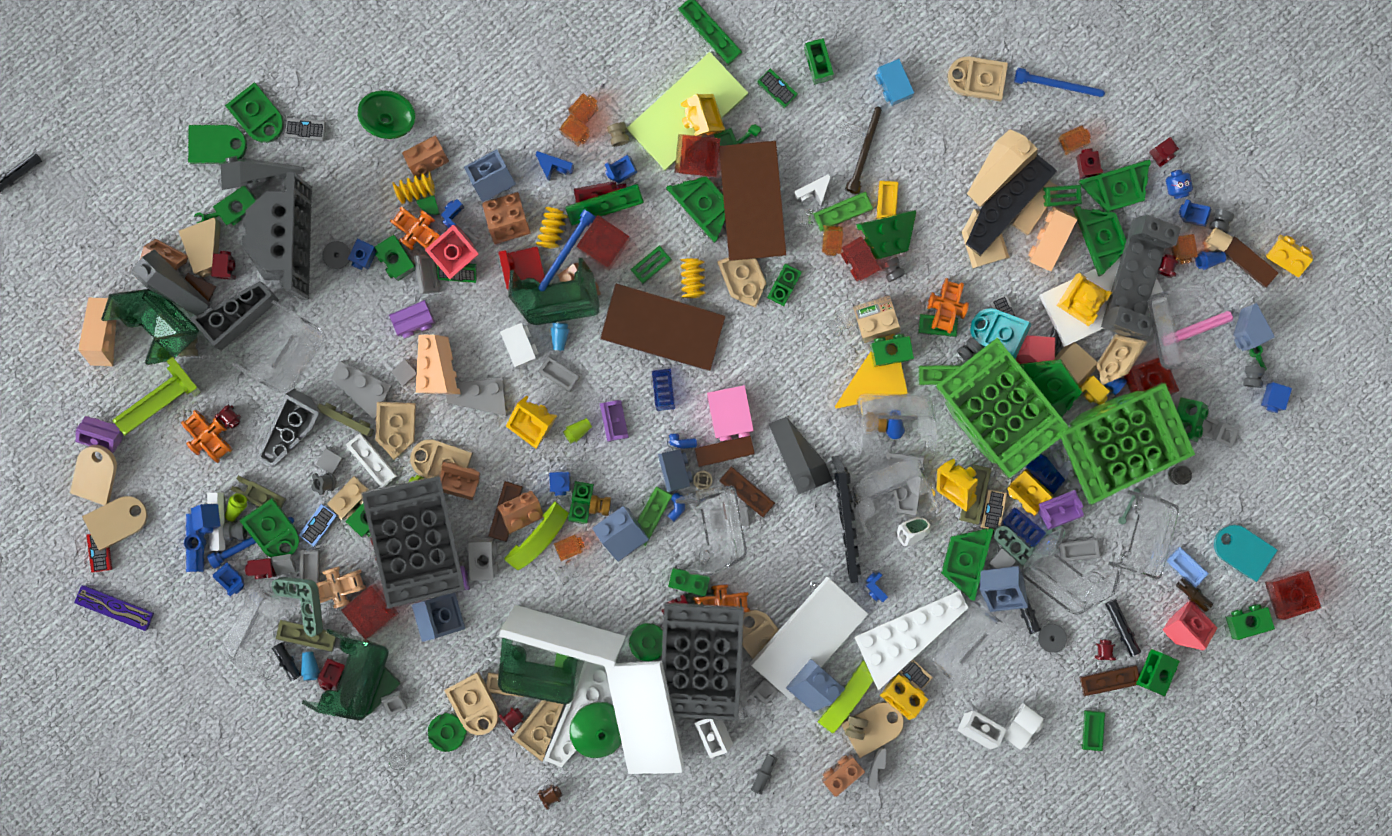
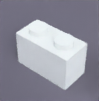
[500,323,539,368]
[957,710,1007,749]
[695,719,733,758]

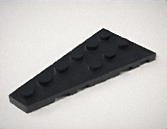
[966,154,1057,257]
[831,456,861,583]

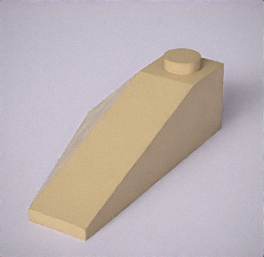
[967,129,1038,207]

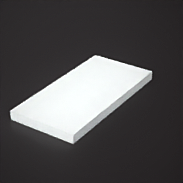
[1039,256,1166,347]
[749,577,868,700]
[499,605,626,668]
[605,661,685,774]

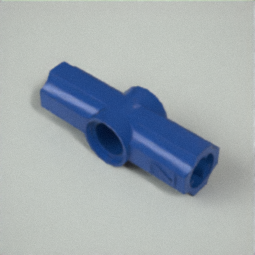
[184,514,206,572]

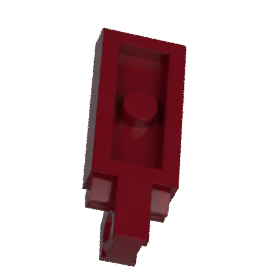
[574,182,627,203]

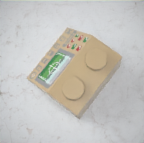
[853,295,901,343]

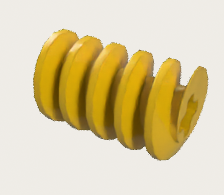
[392,171,435,204]
[535,207,568,249]
[680,258,706,299]

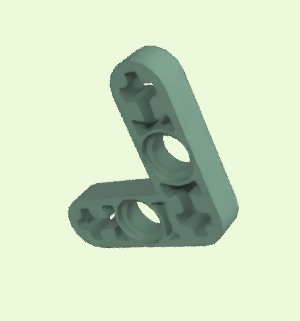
[992,525,1065,570]
[271,577,323,637]

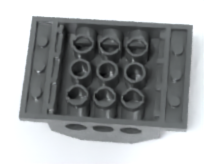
[242,172,312,300]
[361,475,465,609]
[662,603,744,721]

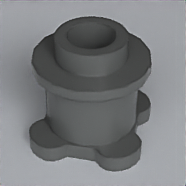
[1063,469,1083,493]
[311,472,337,495]

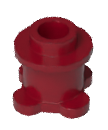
[1157,254,1179,278]
[215,404,241,429]
[1095,639,1116,661]
[498,707,524,733]

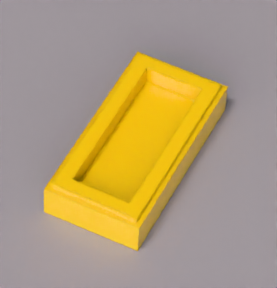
[876,181,898,219]

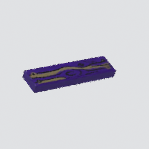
[74,585,154,631]

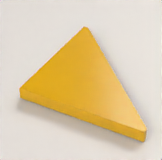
[835,334,908,409]

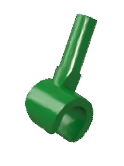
[737,124,762,144]
[194,212,219,224]
[1249,345,1267,371]

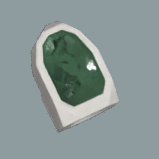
[897,518,931,546]

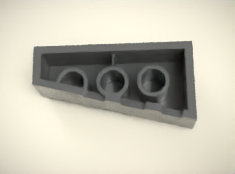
[190,281,279,351]

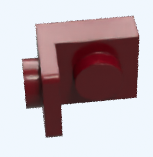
[318,658,346,692]

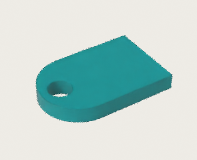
[970,308,1032,359]
[1214,525,1278,582]

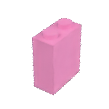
[707,385,754,442]

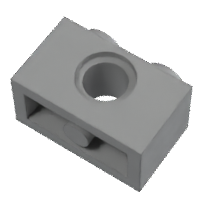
[468,538,498,581]

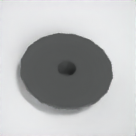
[322,241,351,269]
[1038,624,1067,653]

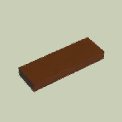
[1224,236,1278,288]
[694,436,755,467]
[719,466,775,518]
[488,481,523,542]
[1079,665,1140,696]

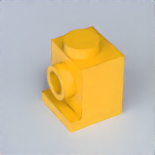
[1080,376,1110,405]

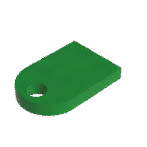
[225,82,284,143]
[188,125,247,164]
[240,497,299,558]

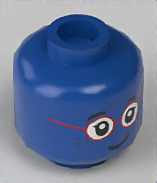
[1165,169,1193,199]

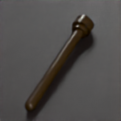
[845,106,882,194]

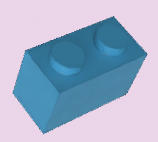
[875,59,914,106]

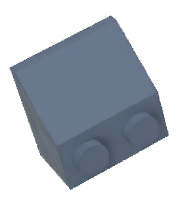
[464,149,516,202]
[1233,303,1275,351]
[658,449,693,492]
[592,506,649,562]
[980,566,1028,612]
[412,592,465,642]
[786,659,845,712]

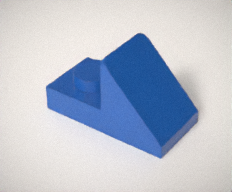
[536,151,574,182]

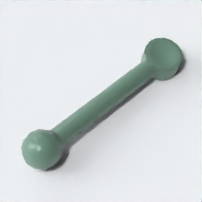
[1118,488,1141,525]

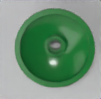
[357,91,415,139]
[569,702,622,758]

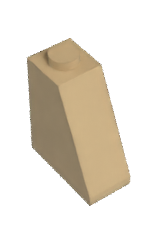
[178,217,221,277]

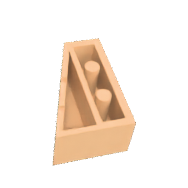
[1028,206,1077,271]
[78,297,118,366]
[416,335,461,394]

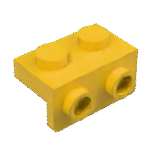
[1266,234,1313,278]
[1007,469,1054,516]

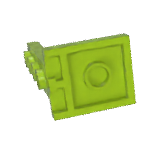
[112,357,201,436]

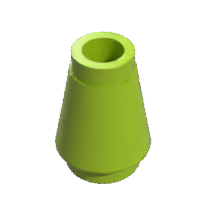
[563,418,592,444]
[225,493,247,521]

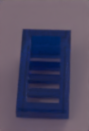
[652,368,675,411]
[1026,454,1065,494]
[1003,507,1046,548]

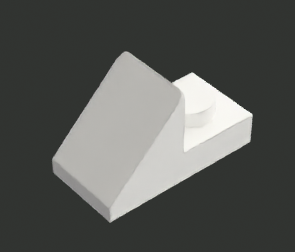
[793,174,830,206]

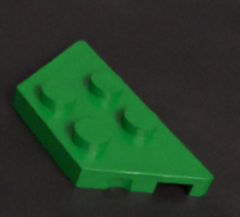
[1079,159,1151,212]
[666,176,725,243]
[1073,206,1127,276]
[856,210,916,259]
[1019,360,1082,418]
[941,528,994,601]

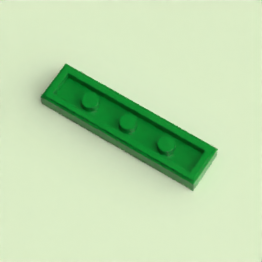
[678,0,742,66]
[565,184,644,226]

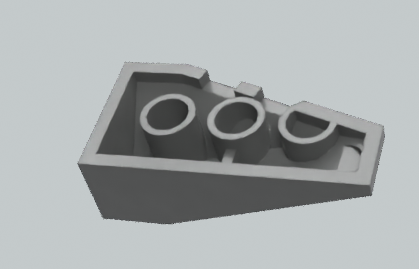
[221,156,305,190]
[132,249,211,316]
[256,388,320,467]
[769,417,833,495]

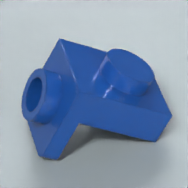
[605,154,638,183]
[441,199,465,228]
[1179,199,1212,227]
[213,562,244,596]
[865,572,888,602]

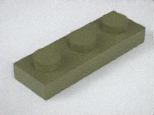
[318,402,374,437]
[959,464,991,525]
[276,620,338,652]

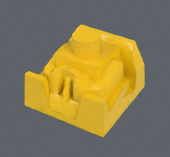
[680,94,725,136]
[1057,273,1112,326]
[506,395,557,449]
[937,459,978,512]

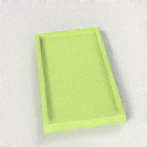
[627,52,748,171]

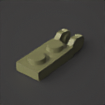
[230,475,286,508]

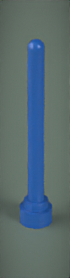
[1014,68,1105,97]
[538,210,596,291]
[207,517,294,569]

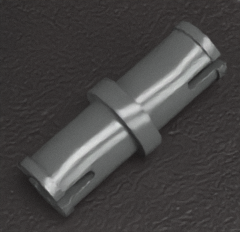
[751,754,778,795]

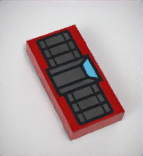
[86,534,112,573]

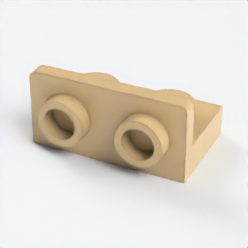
[327,476,370,520]

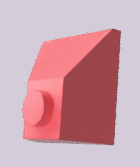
[425,225,479,279]
[1015,336,1055,364]
[1163,601,1217,650]

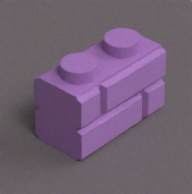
[389,300,435,339]
[75,416,123,453]

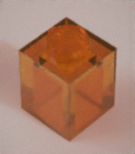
[568,93,598,126]
[559,114,590,147]
[1058,125,1091,155]
[821,225,843,256]
[1171,234,1198,264]
[554,534,585,561]

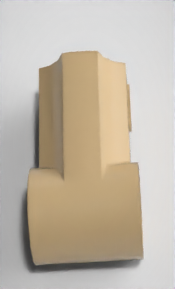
[1203,227,1233,252]

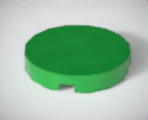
[629,623,663,662]
[428,713,467,752]

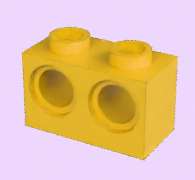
[880,674,929,720]

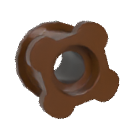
[538,784,563,810]

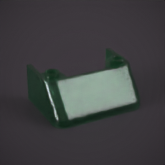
[508,258,600,325]
[101,289,199,365]
[301,629,388,721]
[498,637,583,704]

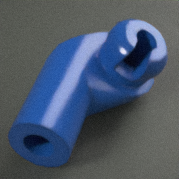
[668,433,697,449]
[667,493,685,522]

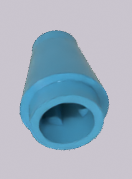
[551,323,570,351]
[301,652,320,681]

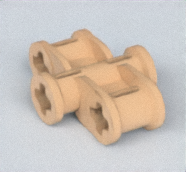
[307,566,366,608]

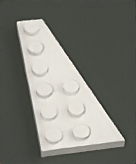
[854,591,968,691]
[544,661,613,767]

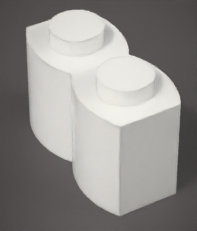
[1004,703,1044,750]

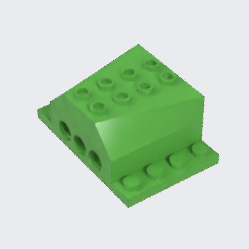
[935,337,1069,478]
[1059,383,1195,504]

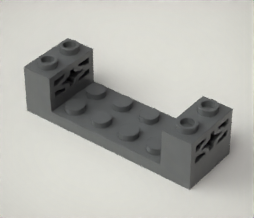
[1101,214,1181,339]

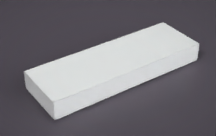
[346,433,398,488]
[207,492,225,551]

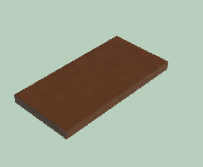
[719,141,786,261]
[600,283,725,371]

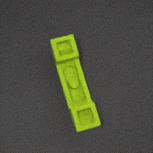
[504,502,569,571]
[817,660,874,734]

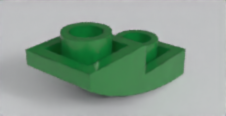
[767,263,802,306]
[568,481,594,524]

